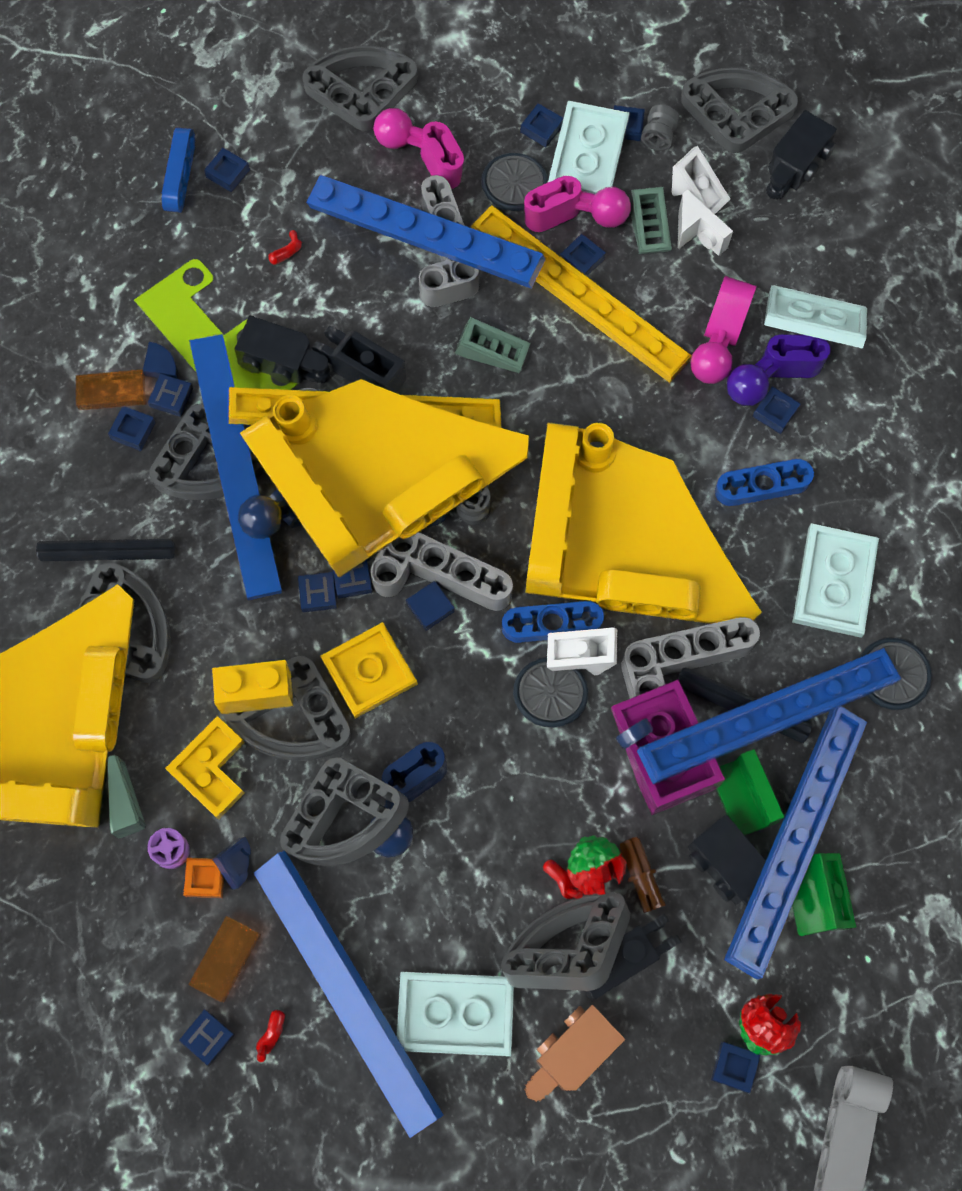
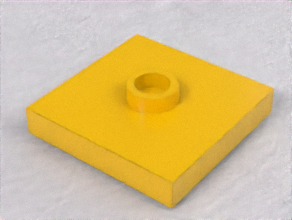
[321,622,418,719]

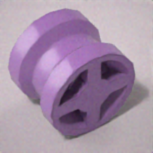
[148,828,190,869]

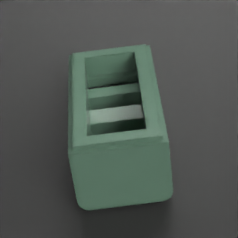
[628,187,672,254]
[455,317,530,373]
[108,755,146,838]

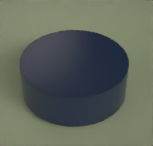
[616,717,654,749]

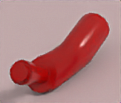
[268,230,302,265]
[543,859,583,899]
[256,1010,285,1062]

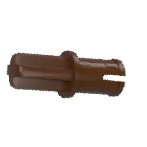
[620,837,666,913]

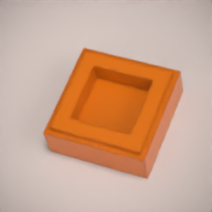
[183,858,224,898]

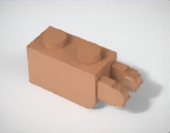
[524,1005,625,1102]

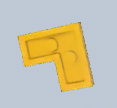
[165,716,245,820]

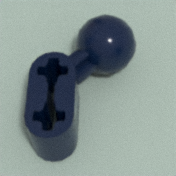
[238,489,301,539]
[370,742,447,857]

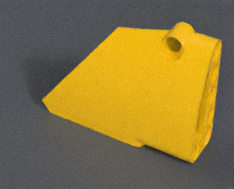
[240,379,529,578]
[525,423,762,624]
[0,584,134,828]

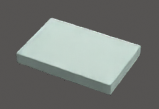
[548,101,629,194]
[764,285,867,348]
[792,523,879,637]
[397,972,514,1057]

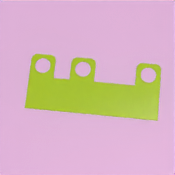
[134,259,298,390]

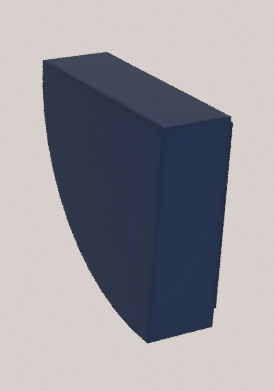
[143,342,178,379]
[212,837,251,890]

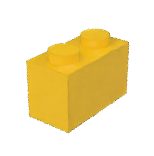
[212,660,293,714]

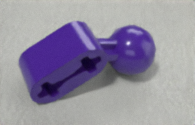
[727,335,830,406]

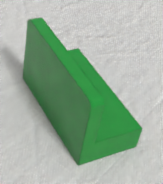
[716,749,784,836]
[792,853,856,936]

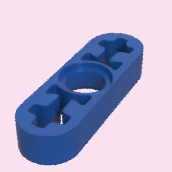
[162,127,195,213]
[715,459,814,506]
[502,601,604,643]

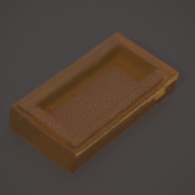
[76,370,146,410]
[189,916,261,1003]

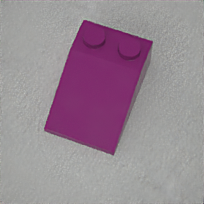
[611,680,725,815]

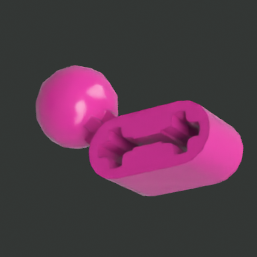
[373,108,464,189]
[524,176,631,232]
[690,276,757,384]

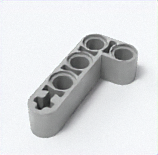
[419,175,480,307]
[371,532,513,611]
[621,617,760,699]
[814,1066,893,1191]

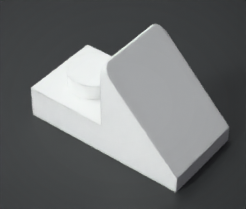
[672,146,730,214]
[678,189,733,256]
[547,627,617,675]

